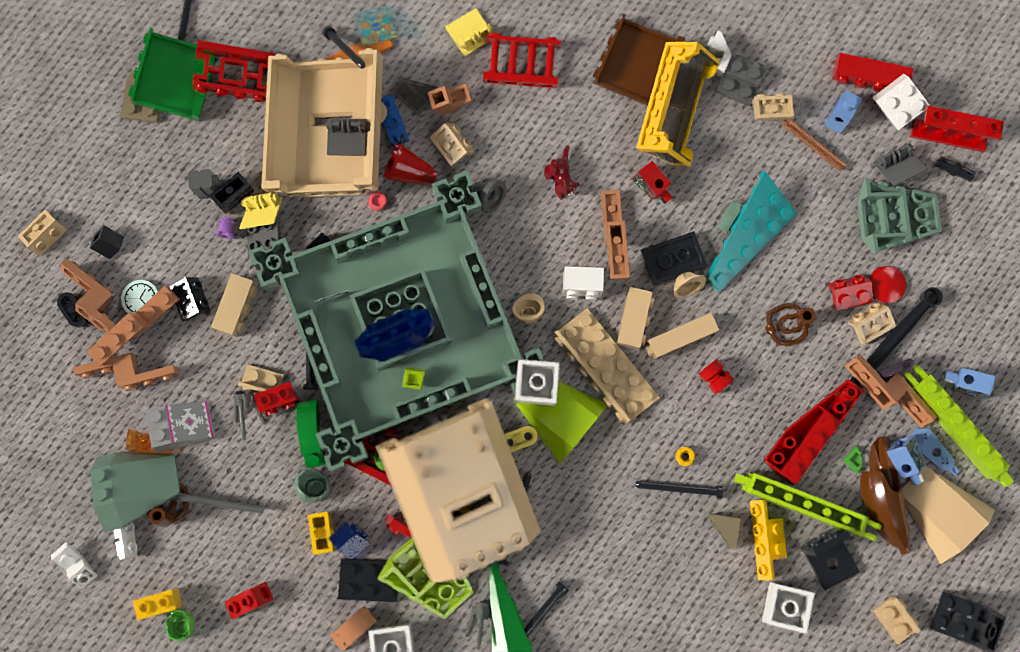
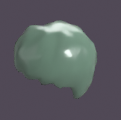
[294,467,331,503]

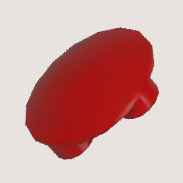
[869,266,907,303]

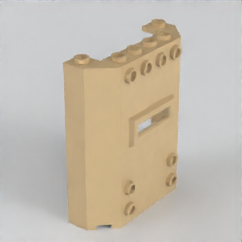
[261,48,383,198]
[376,398,541,583]

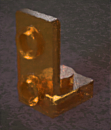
[125,429,172,455]

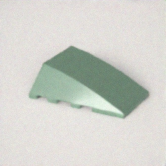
[857,178,942,253]

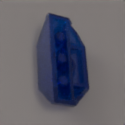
[354,309,435,362]

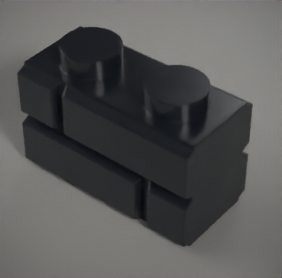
[209,171,255,214]

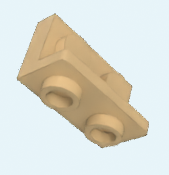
[751,93,794,121]
[429,123,474,167]
[18,210,67,256]
[847,303,896,345]
[238,364,285,394]
[872,597,921,644]

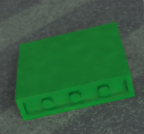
[128,27,217,121]

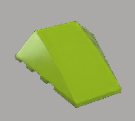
[513,380,607,464]
[378,538,474,619]

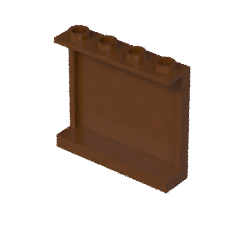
[593,13,685,106]

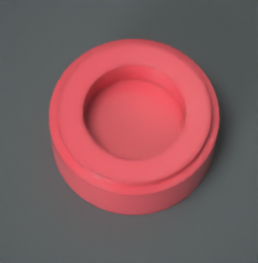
[368,192,387,211]

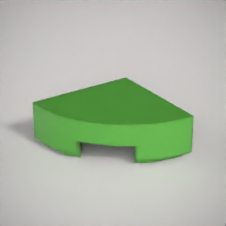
[842,446,862,474]

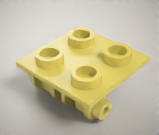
[445,8,492,57]
[240,192,283,229]

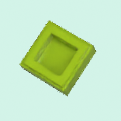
[402,367,425,390]

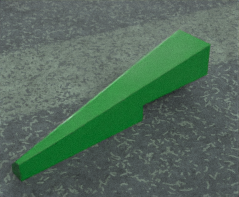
[489,564,533,652]

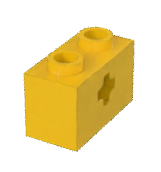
[308,511,337,555]
[133,588,182,620]

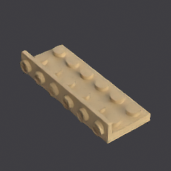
[554,308,660,424]

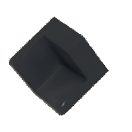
[90,225,123,259]

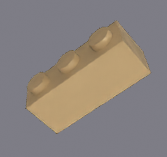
[211,273,258,337]
[616,287,654,350]

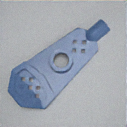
[910,428,960,476]

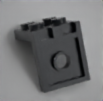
[801,528,860,591]
[930,592,1006,652]

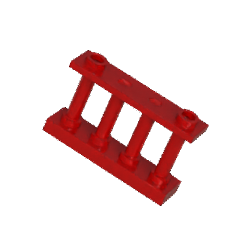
[483,33,561,89]
[910,106,1004,152]

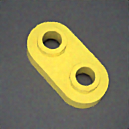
[504,426,538,453]

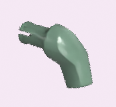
[717,200,744,233]

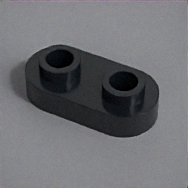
[57,292,88,328]

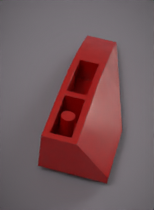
[763,379,864,485]

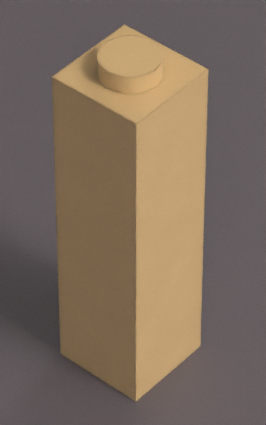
[645,313,719,360]

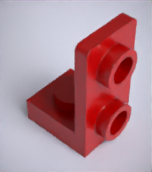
[225,582,274,619]

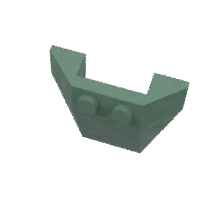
[90,453,180,532]

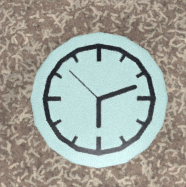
[121,280,159,313]

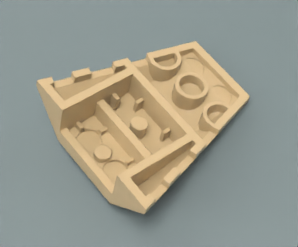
[902,466,995,564]

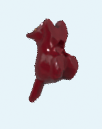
[544,145,580,200]

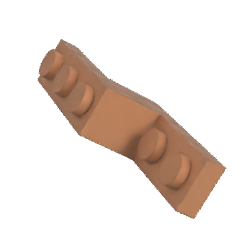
[600,190,630,280]
[61,258,115,334]
[87,285,180,366]
[73,353,179,391]
[845,354,938,428]

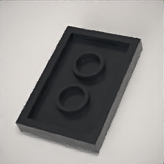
[640,231,707,286]
[338,559,398,603]

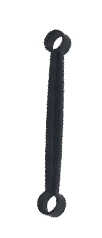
[850,287,943,387]

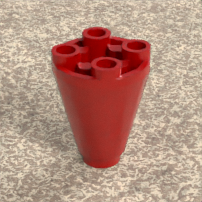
[383,143,438,185]

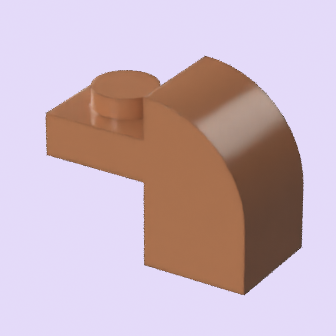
[427,83,473,114]
[330,606,377,652]

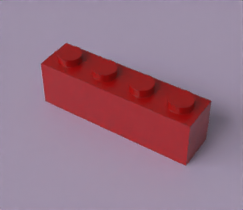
[832,53,914,92]

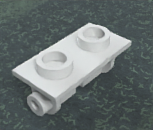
[114,521,138,560]

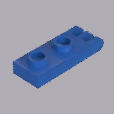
[381,94,409,147]

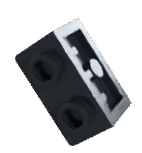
[170,277,211,322]

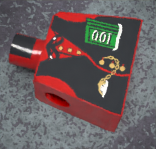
[631,161,673,204]

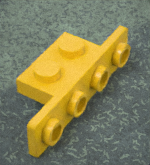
[750,500,787,580]

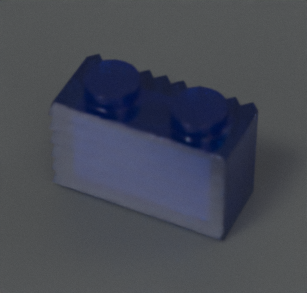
[329,522,370,559]

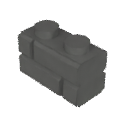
[188,169,223,199]

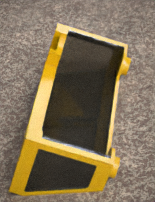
[636,42,720,167]

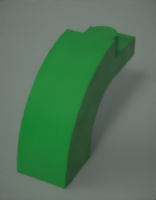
[297,400,326,468]

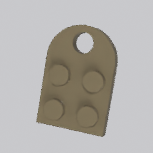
[120,67,160,123]

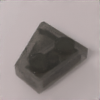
[391,78,440,116]

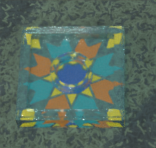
[355,5,398,46]

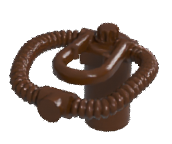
[765,303,815,346]
[147,483,190,527]

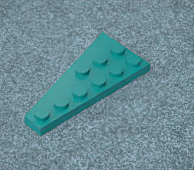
[705,171,797,292]

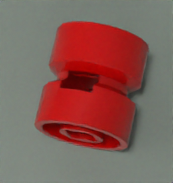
[698,358,735,395]

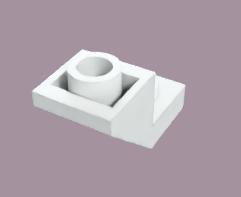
[707,31,731,77]
[51,543,98,589]

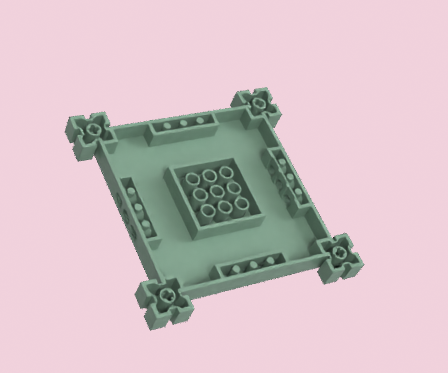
[248,171,545,473]

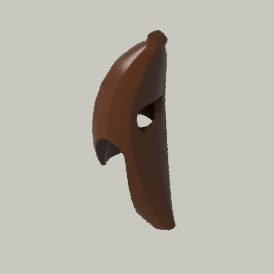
[860,436,911,554]

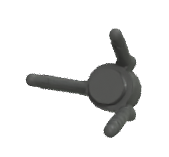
[233,390,266,440]
[465,602,492,650]

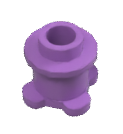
[215,217,237,239]

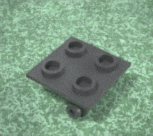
[326,118,366,156]
[873,143,928,186]
[247,215,282,258]

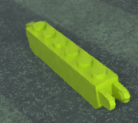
[904,365,1014,487]
[733,473,881,541]

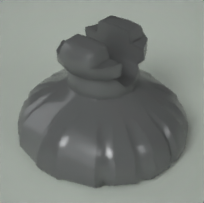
[473,179,506,214]

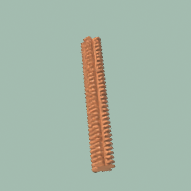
[782,119,846,171]

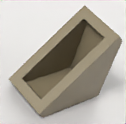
[707,514,741,549]

